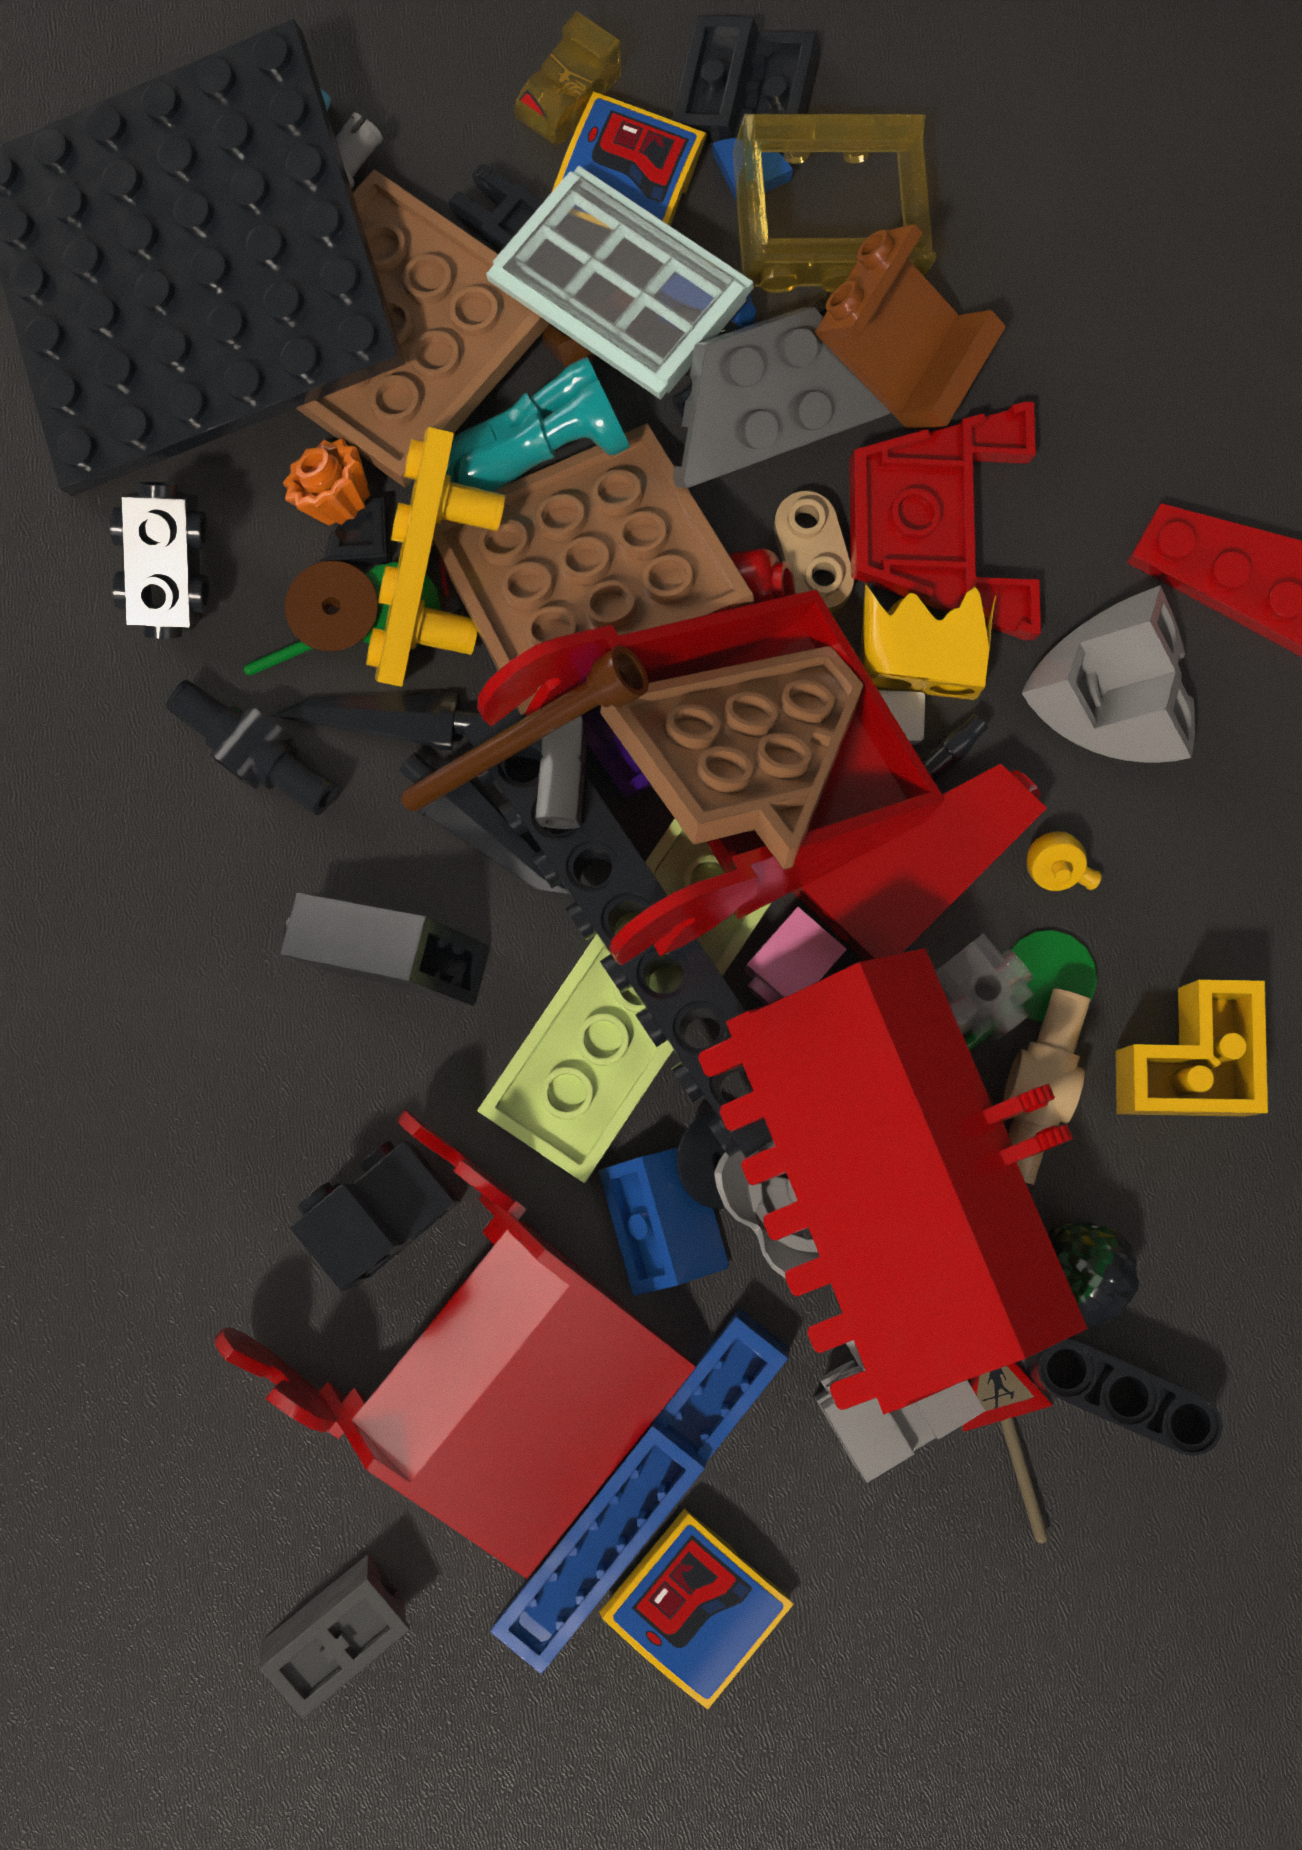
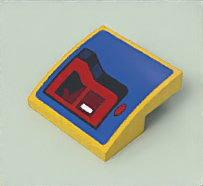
[552,91,707,232]
[599,1508,794,1710]

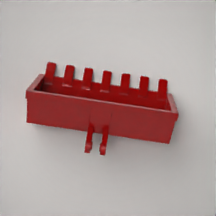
[698,948,1088,1415]

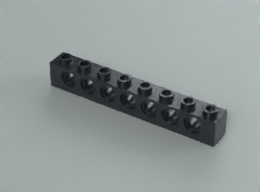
[462,708,775,1159]

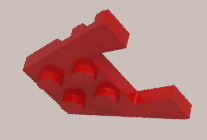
[849,402,1041,641]

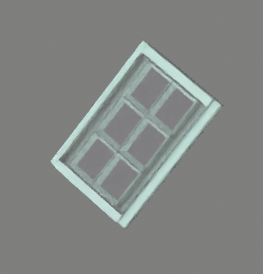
[486,166,754,400]

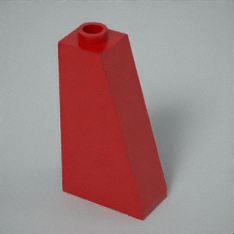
[792,763,1047,961]

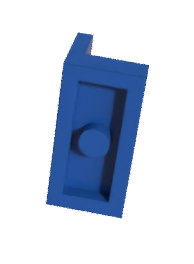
[598,1147,729,1296]

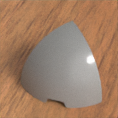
[1022,586,1195,763]

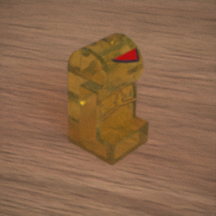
[514,11,621,145]

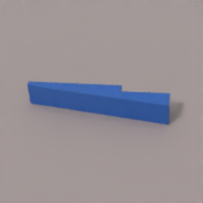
[490,1308,790,1675]

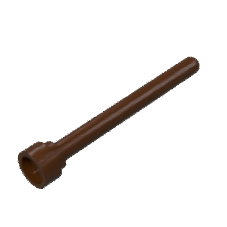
[401,646,649,812]

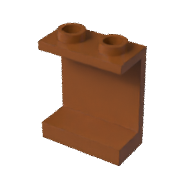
[814,224,1006,430]

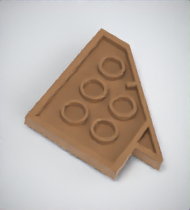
[600,646,863,869]

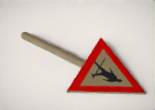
[961,1363,1053,1544]

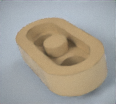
[774,491,854,614]

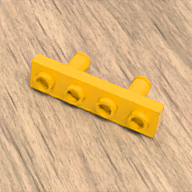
[366,427,505,687]

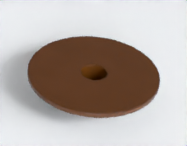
[285,561,378,652]

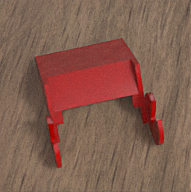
[477,589,945,965]
[214,1110,696,1579]

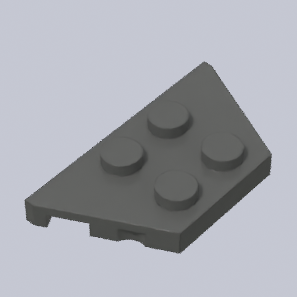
[673,307,890,488]

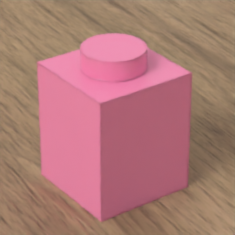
[744,907,847,1005]

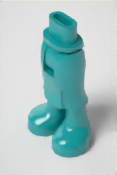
[413,356,631,492]

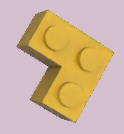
[1116,980,1268,1117]

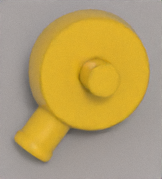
[1027,831,1102,891]

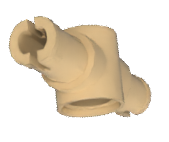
[1003,988,1091,1185]

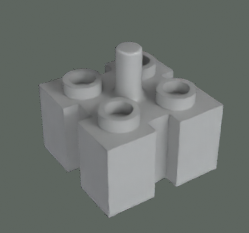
[813,1340,985,1483]

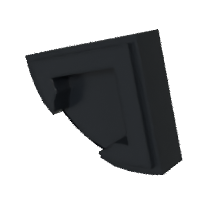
[325,497,389,566]

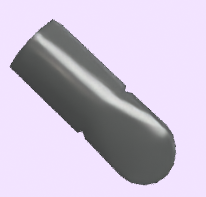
[535,716,589,829]

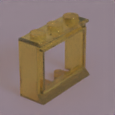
[733,114,936,293]

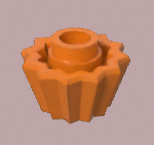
[283,438,370,526]

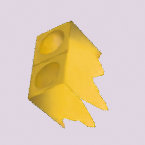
[860,584,996,700]

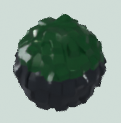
[1048,1221,1139,1327]

